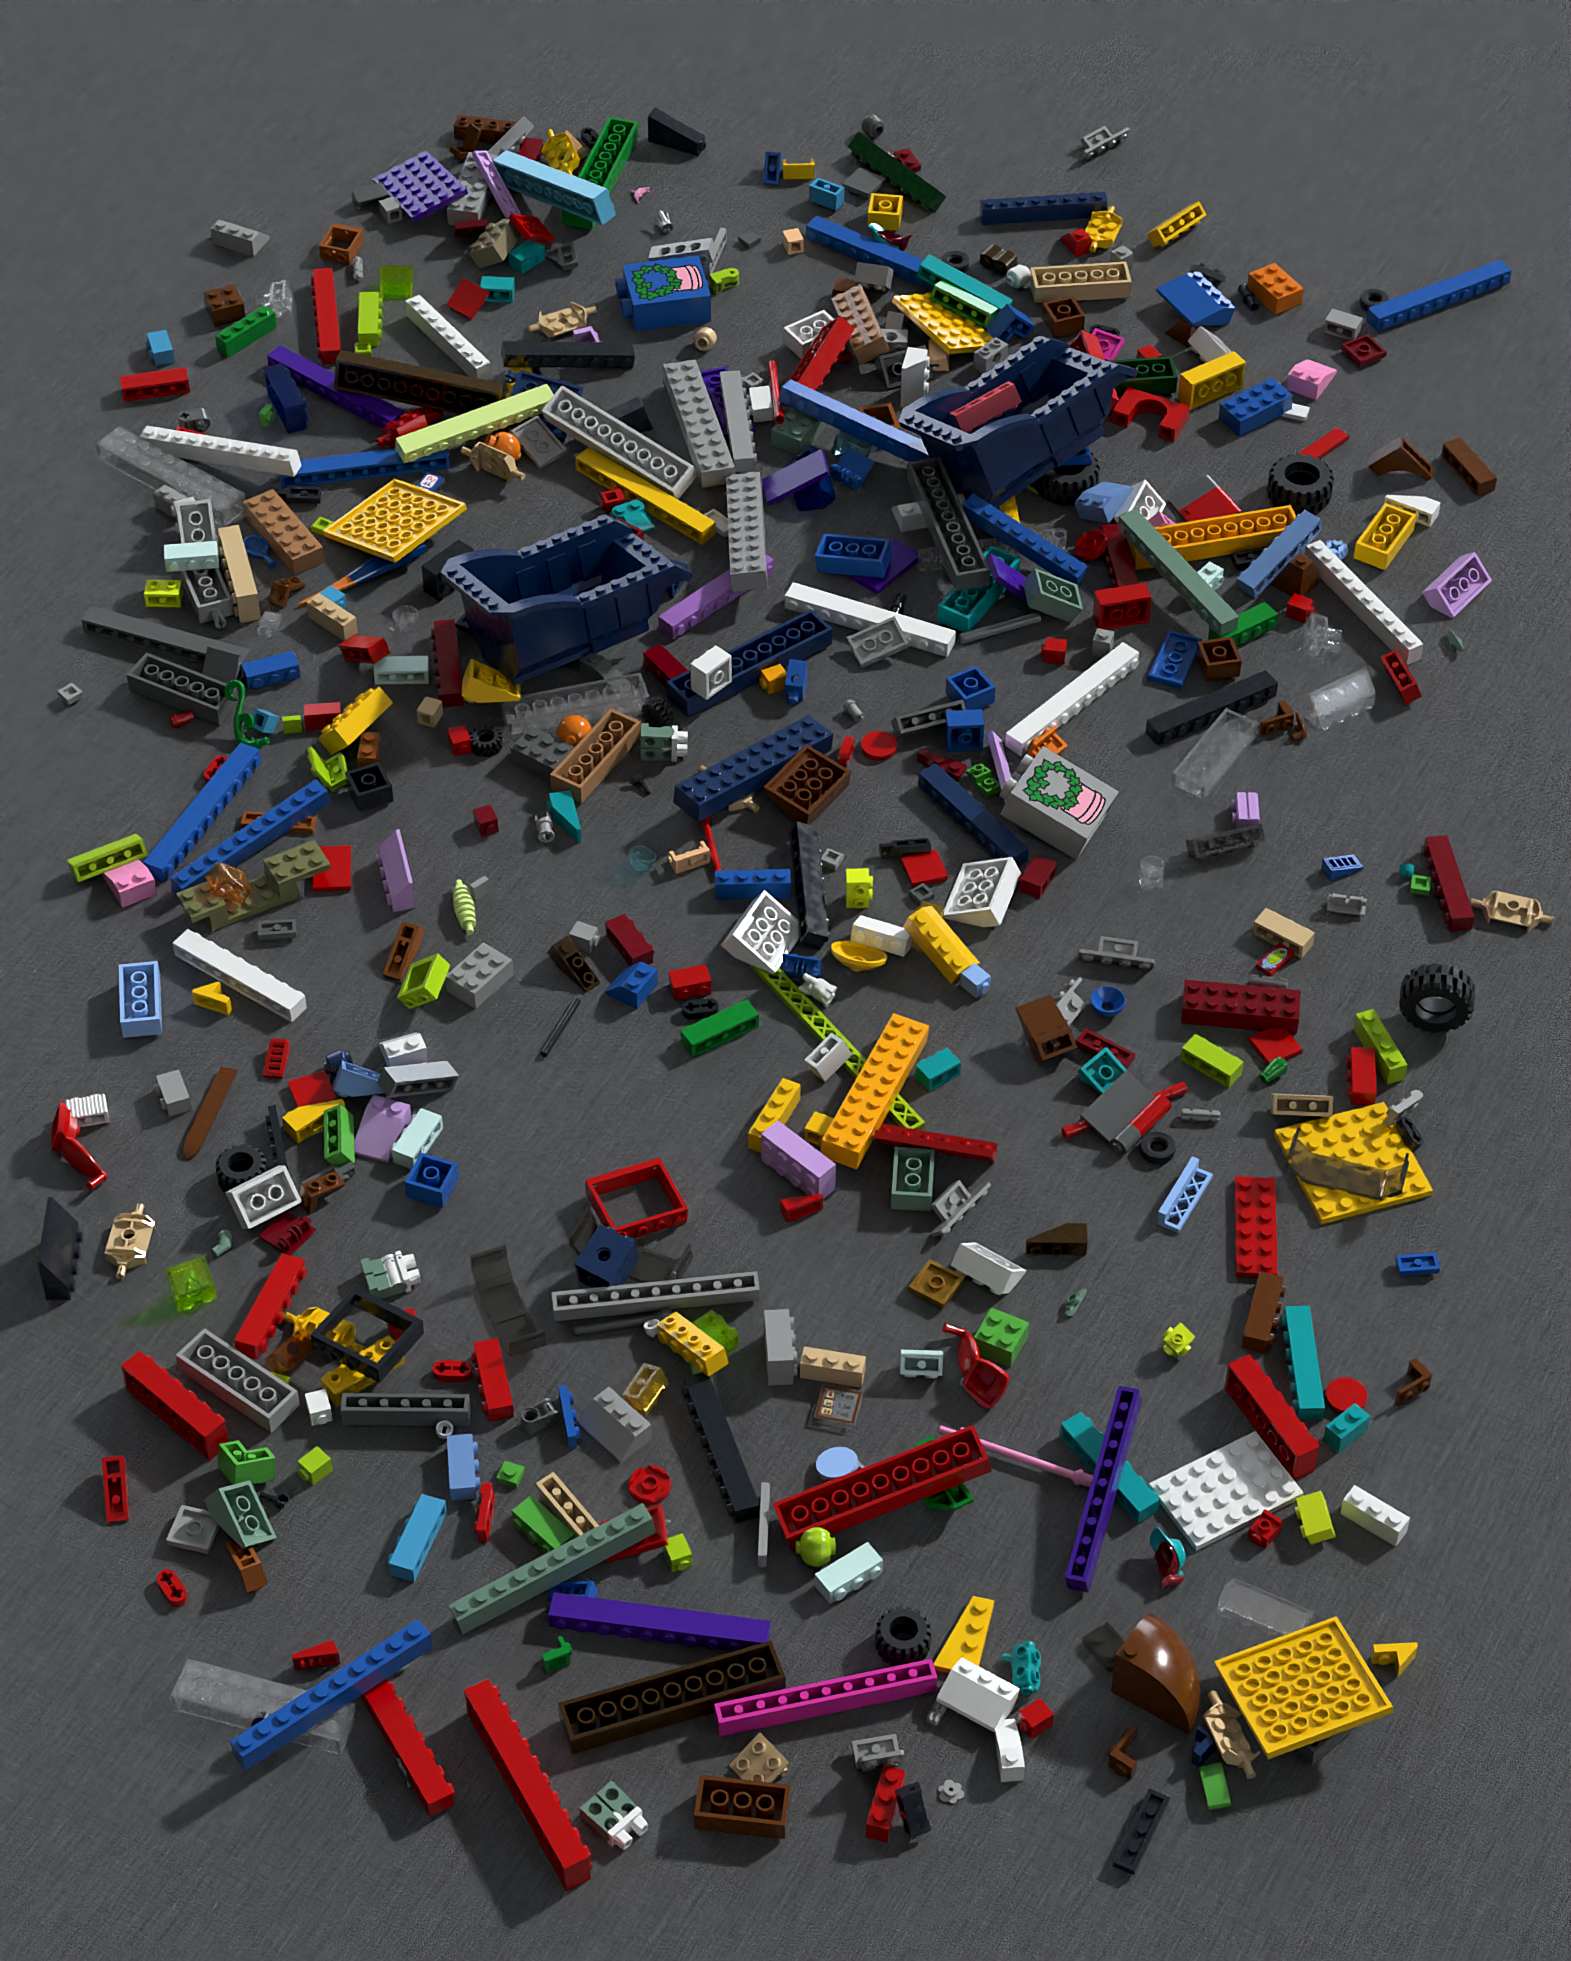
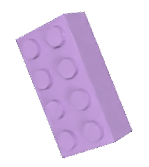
[761,1121,836,1199]

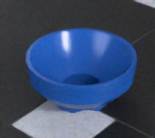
[1091,986,1126,1017]

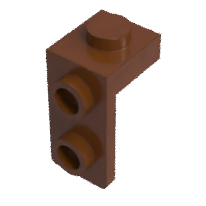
[449,124,481,160]
[268,576,305,607]
[1259,700,1294,736]
[299,1171,345,1214]
[1395,1358,1432,1405]
[1108,1723,1139,1780]

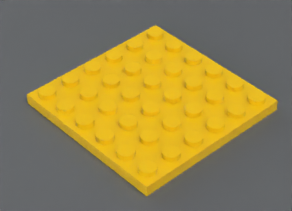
[323,478,467,563]
[1274,1102,1433,1224]
[1214,1616,1394,1759]

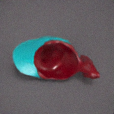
[868,223,912,251]
[1149,1527,1186,1589]

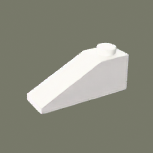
[1384,495,1441,527]
[994,1719,1025,1782]

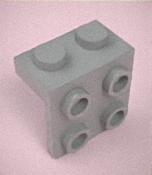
[851,1734,904,1772]

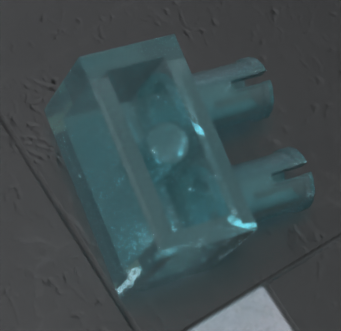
[831,431,877,458]

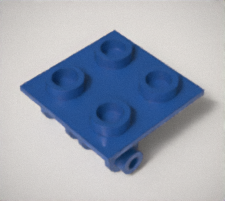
[830,447,875,491]
[781,953,821,979]

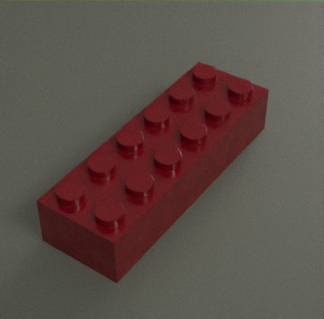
[1181,979,1301,1034]

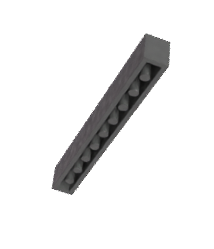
[81,606,252,676]

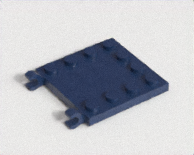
[505,370,584,443]

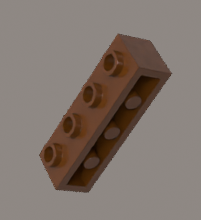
[454,115,517,143]

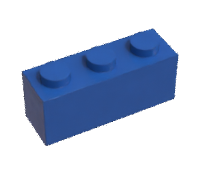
[241,651,301,690]

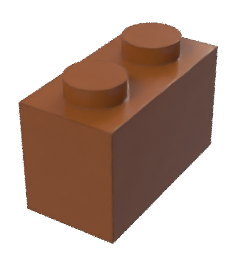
[357,732,382,768]

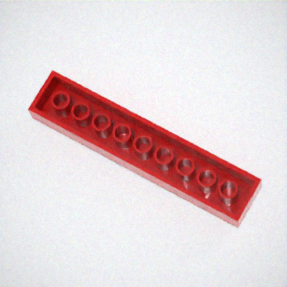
[773,1425,992,1551]
[464,1679,593,1891]

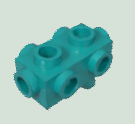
[1002,1641,1041,1695]

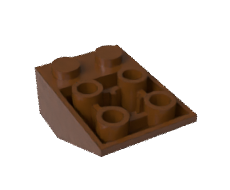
[1015,994,1077,1062]

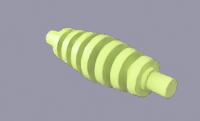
[453,880,476,935]

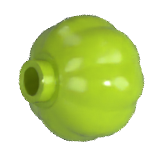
[795,1527,836,1567]

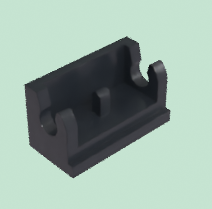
[894,1782,931,1839]

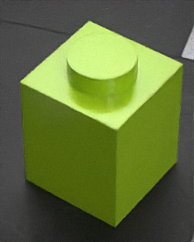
[298,1446,333,1485]
[663,1533,692,1572]

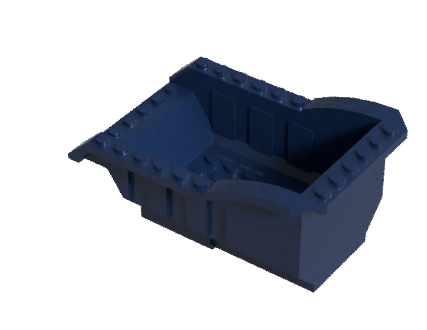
[899,336,1137,508]
[441,515,694,685]

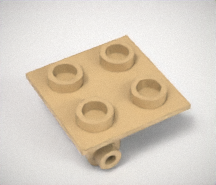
[729,1732,789,1783]

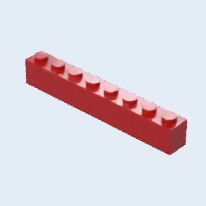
[310,268,341,364]
[360,1679,456,1817]

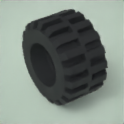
[215,1144,267,1192]
[875,1606,931,1666]

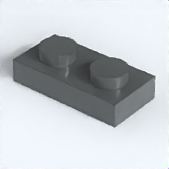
[258,919,297,940]

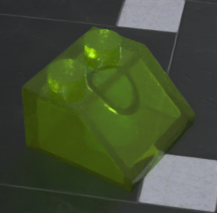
[380,265,414,299]
[165,1255,217,1312]

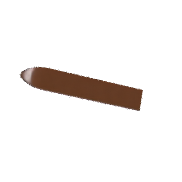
[184,1066,238,1160]

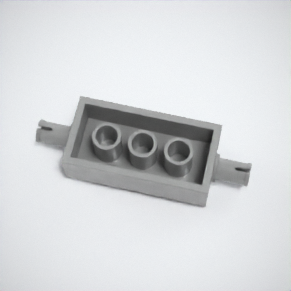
[180,568,234,628]

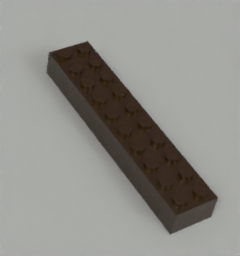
[334,350,504,415]
[558,1641,786,1754]

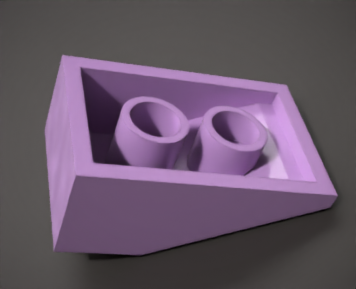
[354,1094,411,1163]

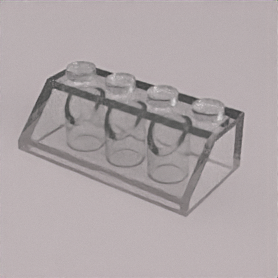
[1304,668,1376,733]
[1216,1578,1315,1636]

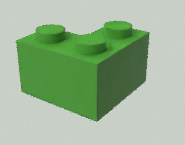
[217,1440,276,1485]

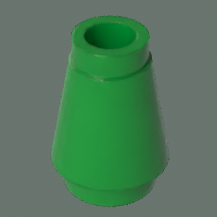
[1259,1057,1288,1084]

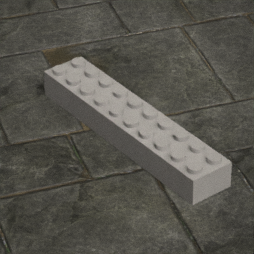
[663,359,735,488]
[726,472,768,592]

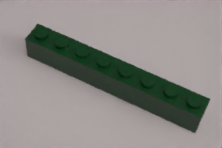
[847,132,946,212]

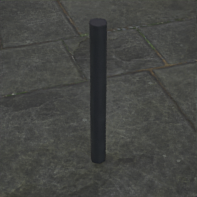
[540,998,581,1057]

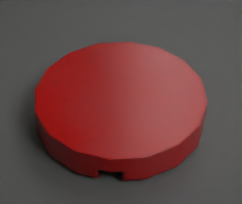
[1074,529,1107,561]
[861,731,897,761]
[1325,1377,1368,1414]
[629,1465,671,1505]

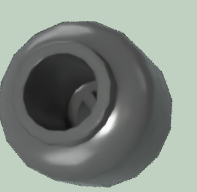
[861,114,884,138]

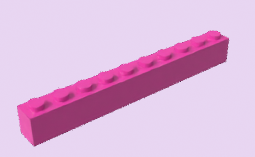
[714,1659,937,1737]

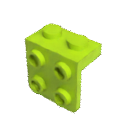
[307,746,348,792]

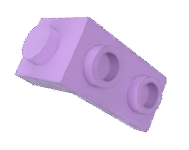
[573,326,600,342]

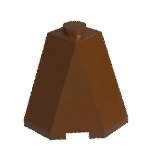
[1271,553,1320,597]

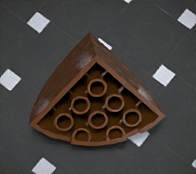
[1111,1614,1201,1735]

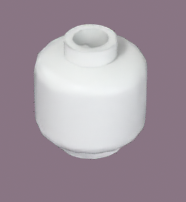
[1006,264,1030,289]

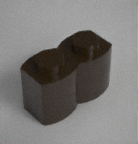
[980,244,1017,275]

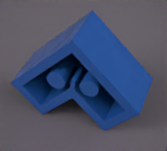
[986,304,1035,343]

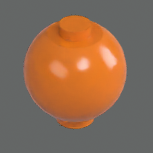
[484,432,521,461]
[556,715,592,747]

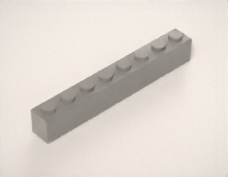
[720,370,757,472]

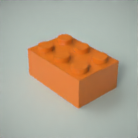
[1247,263,1304,315]

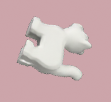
[798,973,837,1008]

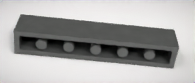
[341,1393,471,1426]

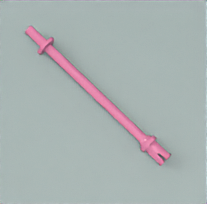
[938,1426,1093,1488]

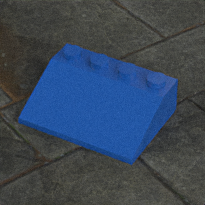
[1156,272,1235,327]

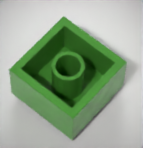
[974,1307,1029,1367]

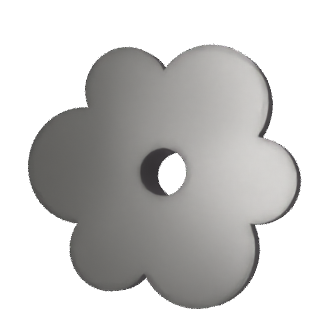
[938,1780,964,1804]

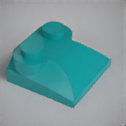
[609,500,655,533]
[1078,1047,1126,1095]

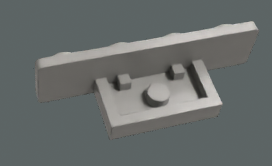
[488,116,534,156]
[1079,126,1130,161]
[1078,936,1155,969]
[1054,977,1086,1026]
[930,1180,991,1237]

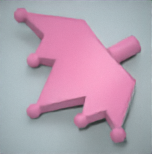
[631,187,650,204]

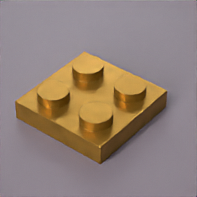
[908,1259,965,1309]

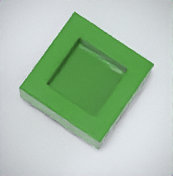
[259,403,275,428]
[1410,875,1431,896]
[497,1461,525,1488]

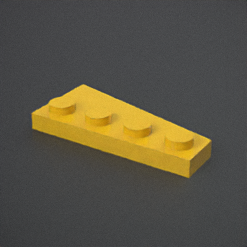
[934,1596,994,1673]

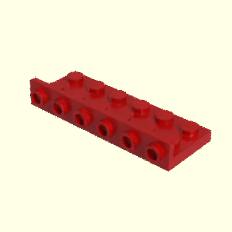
[874,1124,998,1163]

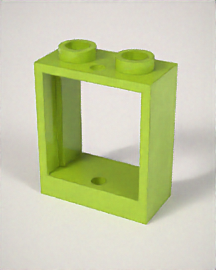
[397,953,450,1009]

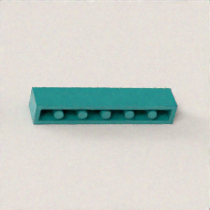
[917,254,1013,315]
[1280,1306,1325,1421]
[1060,1412,1160,1524]

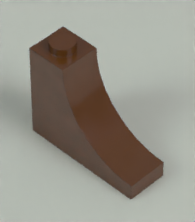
[1368,436,1433,481]

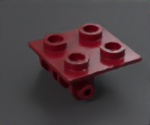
[259,1210,316,1256]

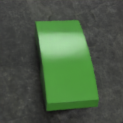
[966,763,1001,798]
[1199,1763,1231,1810]

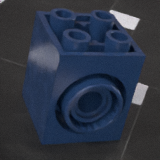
[574,1224,639,1288]

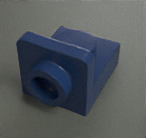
[1192,1726,1216,1768]

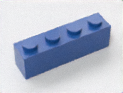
[715,869,791,900]

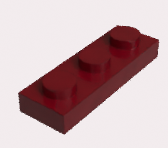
[1075,1029,1136,1069]

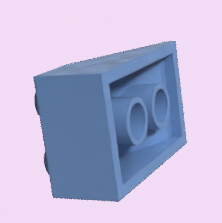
[1074,482,1133,524]
[334,1061,385,1098]

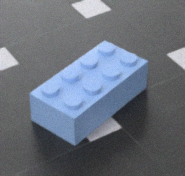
[119,961,162,1038]

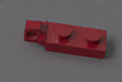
[917,749,967,781]

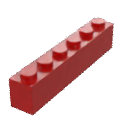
[234,1253,307,1360]

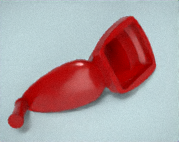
[51,1102,108,1191]
[942,1323,1010,1409]

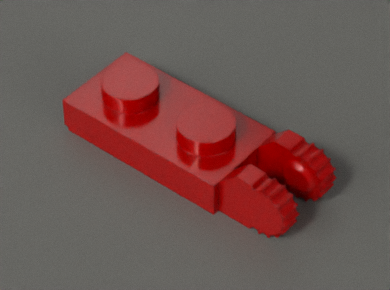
[474,1481,496,1543]

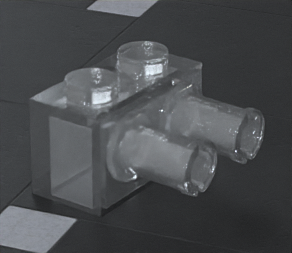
[256,280,293,318]
[1303,613,1342,657]

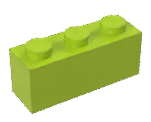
[1180,1034,1244,1088]

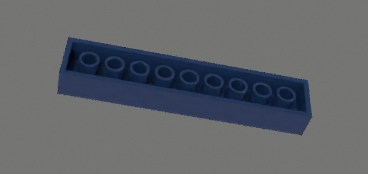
[667,609,832,717]
[673,715,834,822]

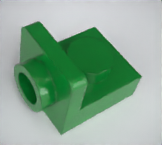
[542,1636,573,1673]

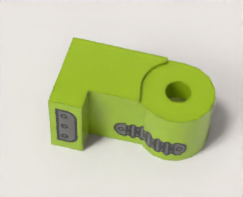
[709,268,739,295]

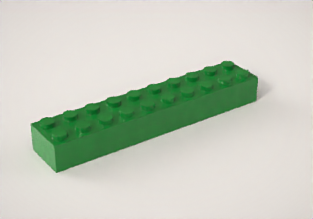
[562,117,639,230]

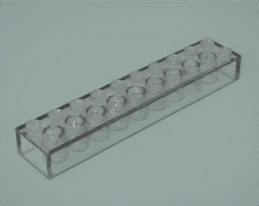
[96,426,246,527]

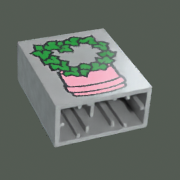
[999,746,1119,860]

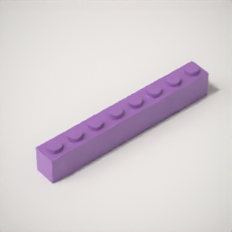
[658,555,774,639]

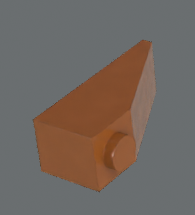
[383,921,425,980]
[225,1540,268,1592]

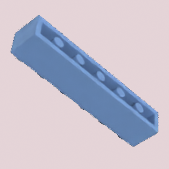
[1237,510,1322,598]

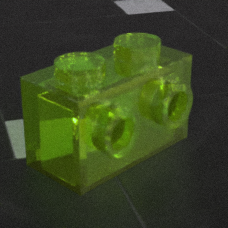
[693,1309,739,1355]

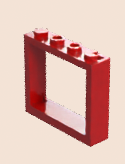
[585,1157,688,1239]

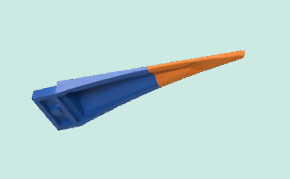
[299,543,427,607]

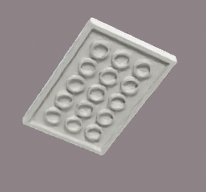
[1149,1431,1304,1551]

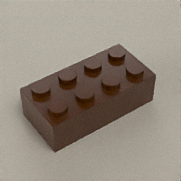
[694,1775,791,1839]

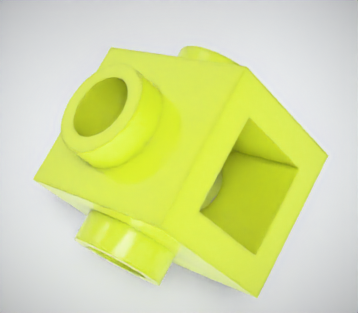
[1161,1322,1195,1358]

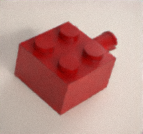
[375,413,428,449]

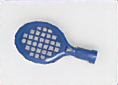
[243,535,277,568]

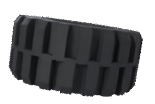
[1034,452,1100,506]
[1267,454,1334,515]
[1399,963,1475,1033]

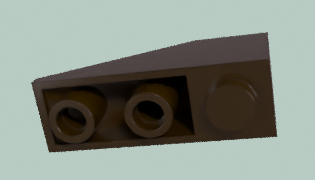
[547,936,601,992]
[1025,1223,1088,1256]

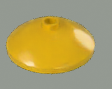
[830,941,887,971]

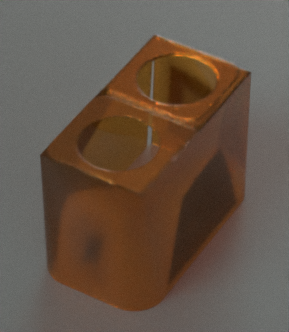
[205,862,253,904]
[265,1329,314,1374]

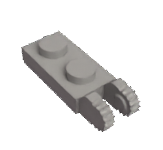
[1384,1089,1424,1127]

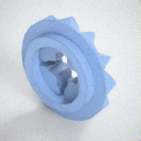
[1323,539,1349,560]

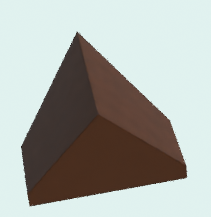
[1165,320,1197,348]

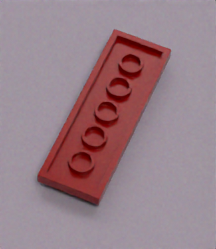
[1234,1176,1278,1278]

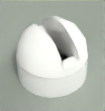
[644,1319,660,1337]
[436,1420,453,1439]

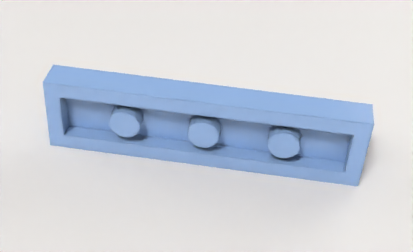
[1157,1156,1213,1233]

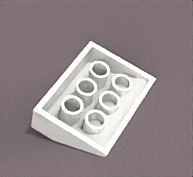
[942,857,1021,927]
[721,890,799,974]

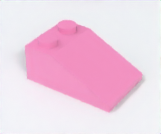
[1286,359,1337,400]
[101,859,157,908]

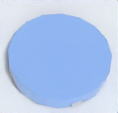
[816,1447,859,1481]

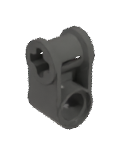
[177,408,211,431]
[521,1398,562,1435]

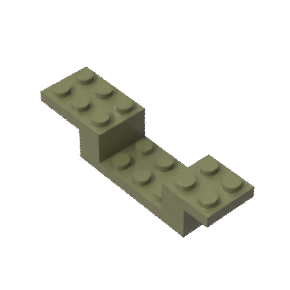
[176,840,331,931]

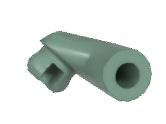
[211,1230,232,1258]

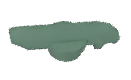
[1447,630,1465,652]
[1065,1288,1087,1316]

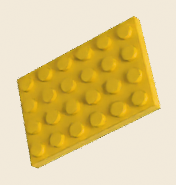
[892,293,994,354]

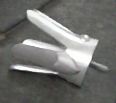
[653,210,673,233]

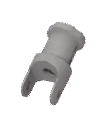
[535,811,555,843]

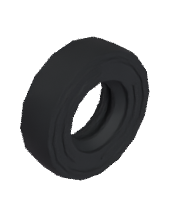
[941,251,970,273]
[1360,289,1389,311]
[1140,1131,1176,1164]

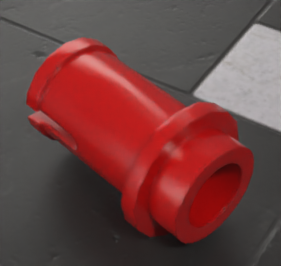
[170,710,194,728]

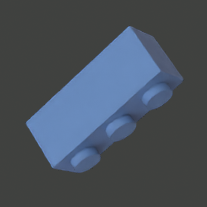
[447,1434,480,1501]

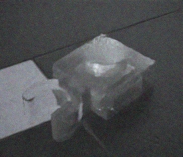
[257,611,282,638]

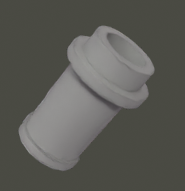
[843,700,864,722]

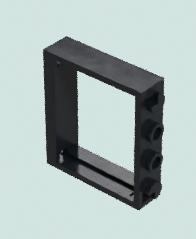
[310,1286,424,1383]

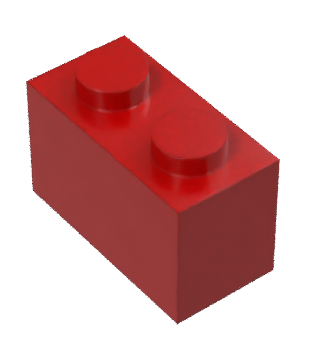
[668,964,711,1001]

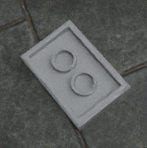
[510,415,567,469]
[846,616,910,668]

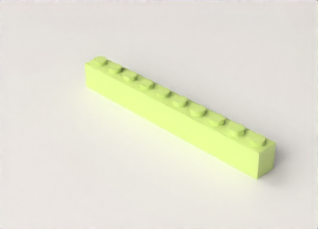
[395,384,554,464]

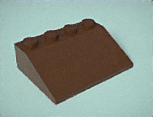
[764,744,851,825]

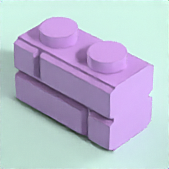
[1231,792,1260,832]

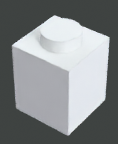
[305,1389,333,1426]

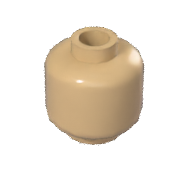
[693,327,717,351]

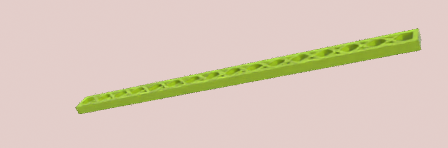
[747,963,925,1130]

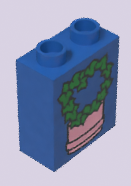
[615,256,711,331]

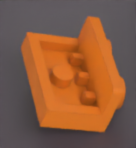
[1027,725,1068,758]

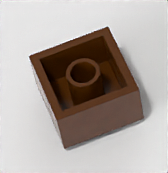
[203,284,246,326]
[1042,296,1085,338]
[1196,637,1242,681]

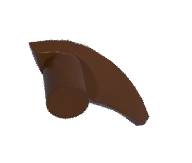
[1291,712,1307,741]

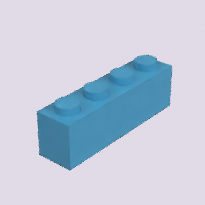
[387,1494,447,1582]

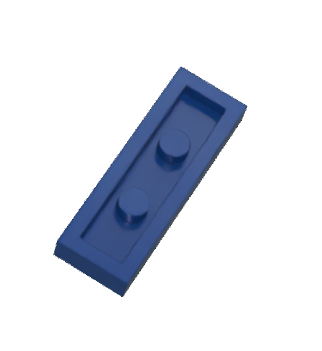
[558,1384,580,1449]

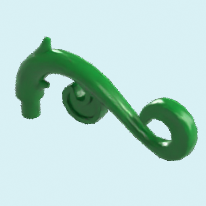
[224,680,270,750]

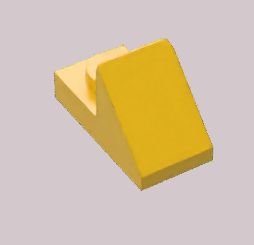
[192,982,232,1015]
[1371,1642,1418,1677]

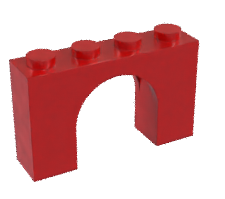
[1112,387,1190,442]

